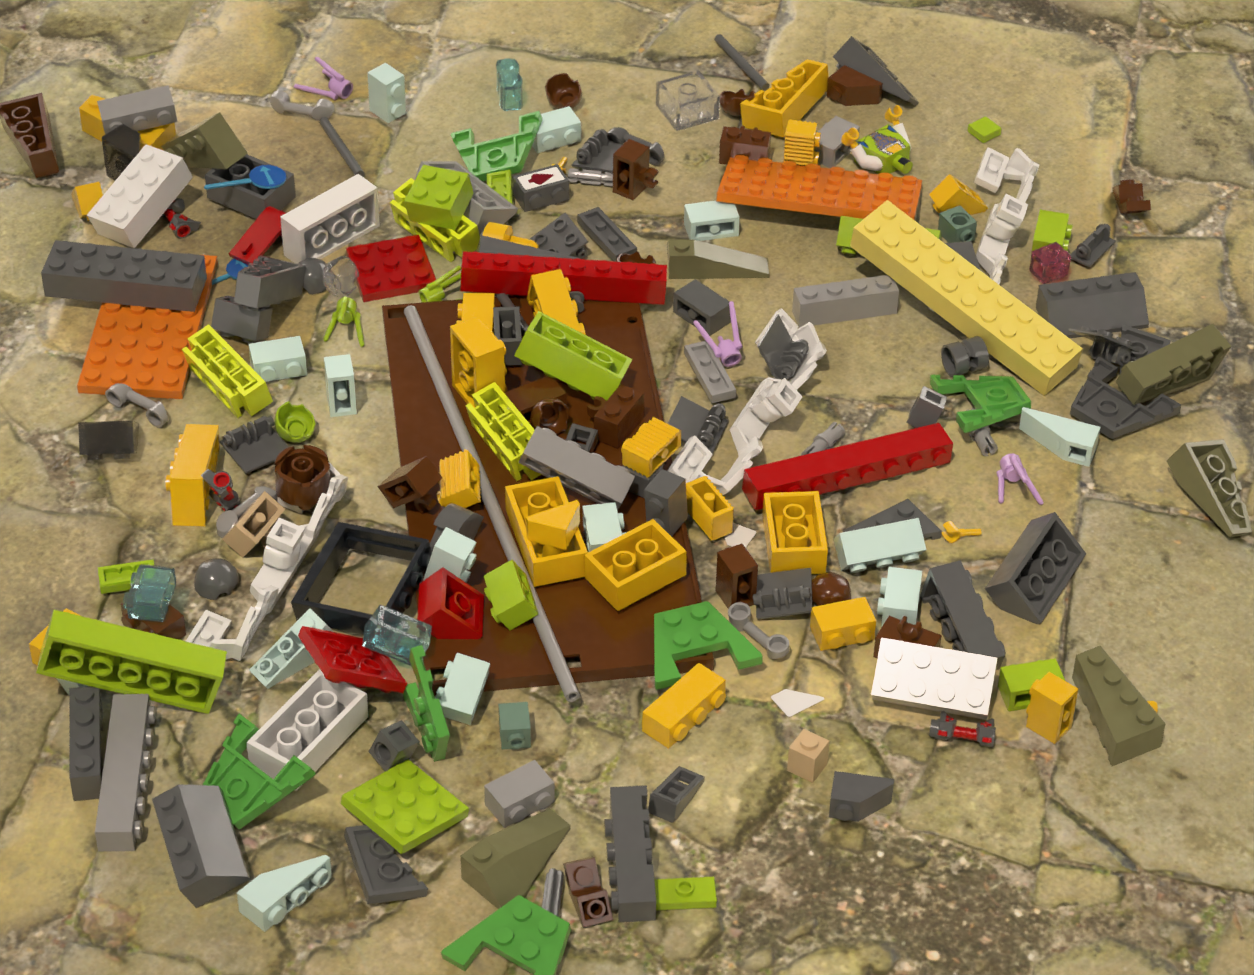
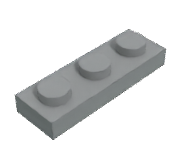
[684,341,736,403]

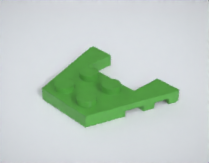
[451,111,542,182]
[930,375,1031,433]
[654,601,763,690]
[403,645,450,762]
[203,714,316,829]
[441,895,571,975]

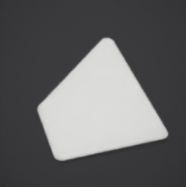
[724,523,756,548]
[771,689,824,717]

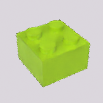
[404,165,474,230]

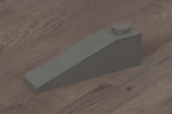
[833,36,919,106]

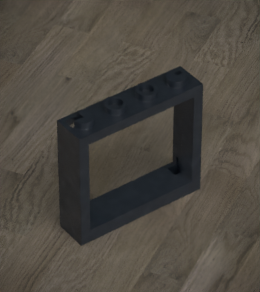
[291,522,432,640]

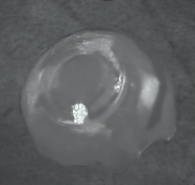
[322,256,359,297]

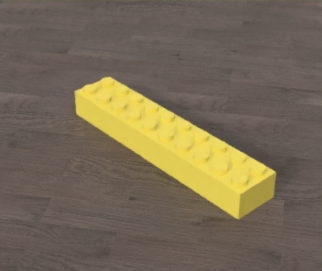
[850,200,1083,396]

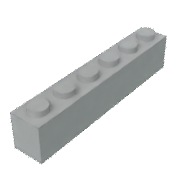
[95,694,156,851]

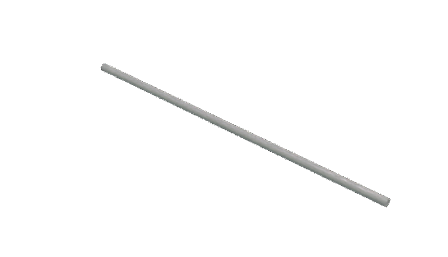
[404,305,580,702]

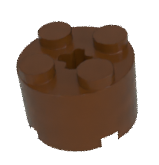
[275,445,330,510]

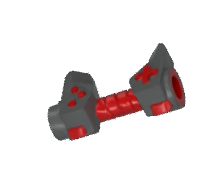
[161,198,201,238]
[201,469,240,511]
[929,711,996,748]

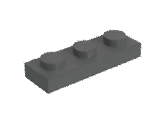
[577,207,637,262]

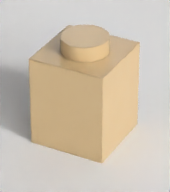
[787,729,829,783]

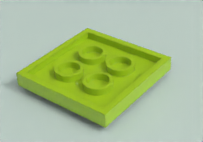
[341,759,469,854]

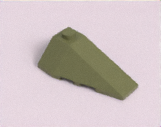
[1167,439,1252,537]
[461,808,571,909]

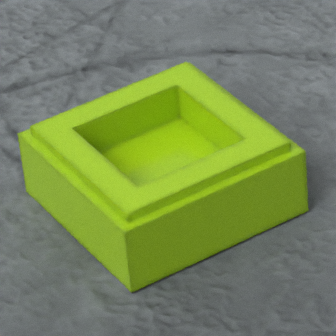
[967,116,1002,143]

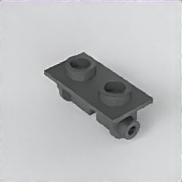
[1068,224,1116,267]

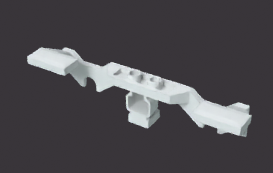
[928,147,1039,312]
[667,308,827,495]
[186,463,348,661]

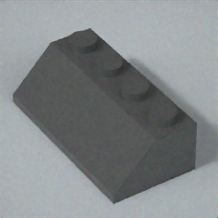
[1036,272,1149,338]
[985,512,1086,624]
[152,784,250,908]

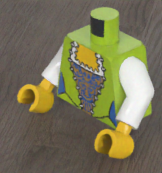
[841,105,913,174]

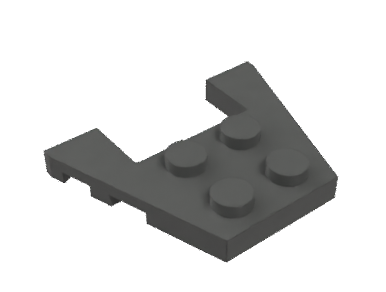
[1070,357,1181,439]

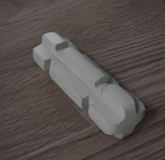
[567,168,613,187]

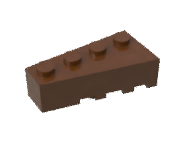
[0,93,60,178]

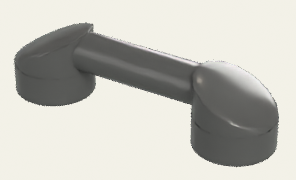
[607,127,665,166]

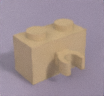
[222,491,285,557]

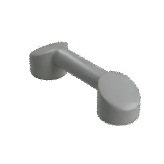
[270,90,335,121]
[105,383,168,428]
[216,486,277,538]
[728,602,790,659]

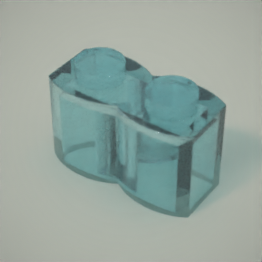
[496,58,523,111]
[123,564,176,622]

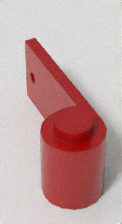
[229,206,286,264]

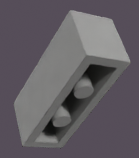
[97,85,178,138]

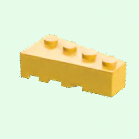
[740,59,829,138]

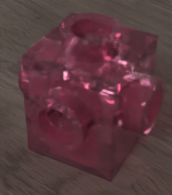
[1029,242,1071,284]

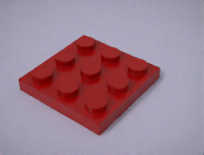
[346,235,436,302]
[298,626,407,693]

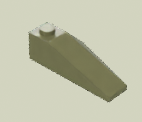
[667,239,769,279]

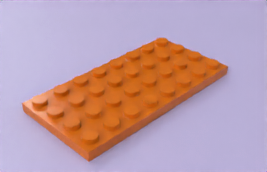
[716,155,922,220]
[77,255,218,399]

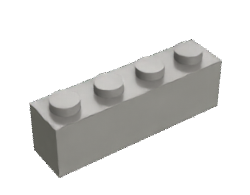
[792,275,899,328]
[519,426,635,511]

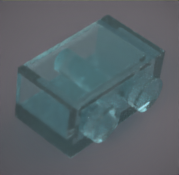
[362,605,432,666]

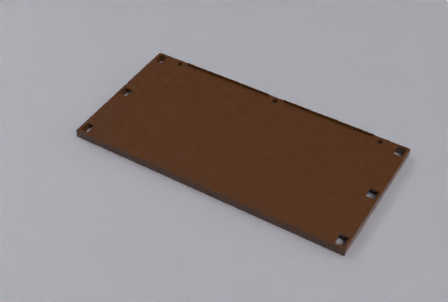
[382,295,714,696]

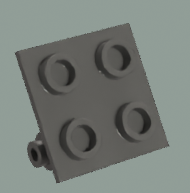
[572,129,623,173]
[530,212,588,259]
[758,314,809,380]
[1069,326,1140,365]
[667,396,728,453]
[220,415,288,474]
[753,568,812,619]

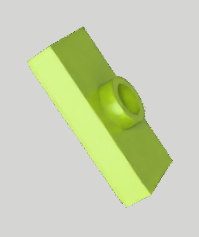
[487,170,514,205]
[97,559,157,594]
[654,877,717,910]

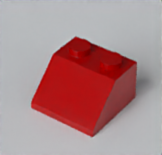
[417,567,484,639]

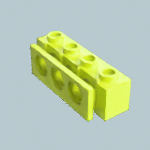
[390,178,480,262]
[182,324,273,418]
[466,382,542,481]

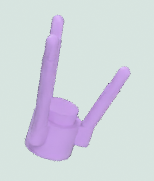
[294,57,353,100]
[694,301,743,367]
[996,453,1043,505]

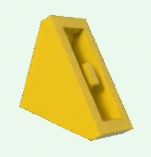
[526,500,580,550]

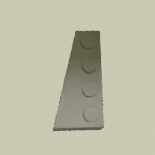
[161,112,248,169]
[1116,324,1231,405]
[1072,646,1166,766]

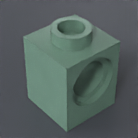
[938,206,977,243]
[498,702,531,750]

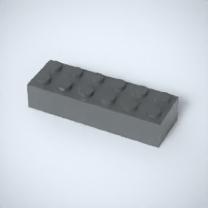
[41,240,207,312]

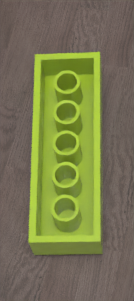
[36,610,227,714]

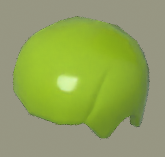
[274,401,316,443]

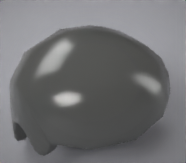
[298,258,333,294]
[194,558,239,600]

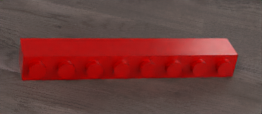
[460,251,667,305]
[742,423,954,510]

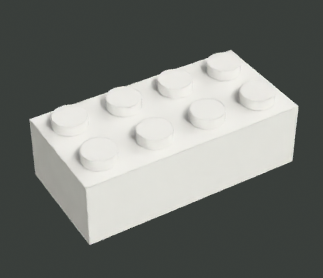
[87,144,193,248]
[280,174,380,264]
[871,638,997,720]
[246,669,368,791]

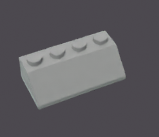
[414,161,518,235]

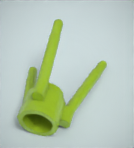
[419,265,463,302]
[323,296,365,347]

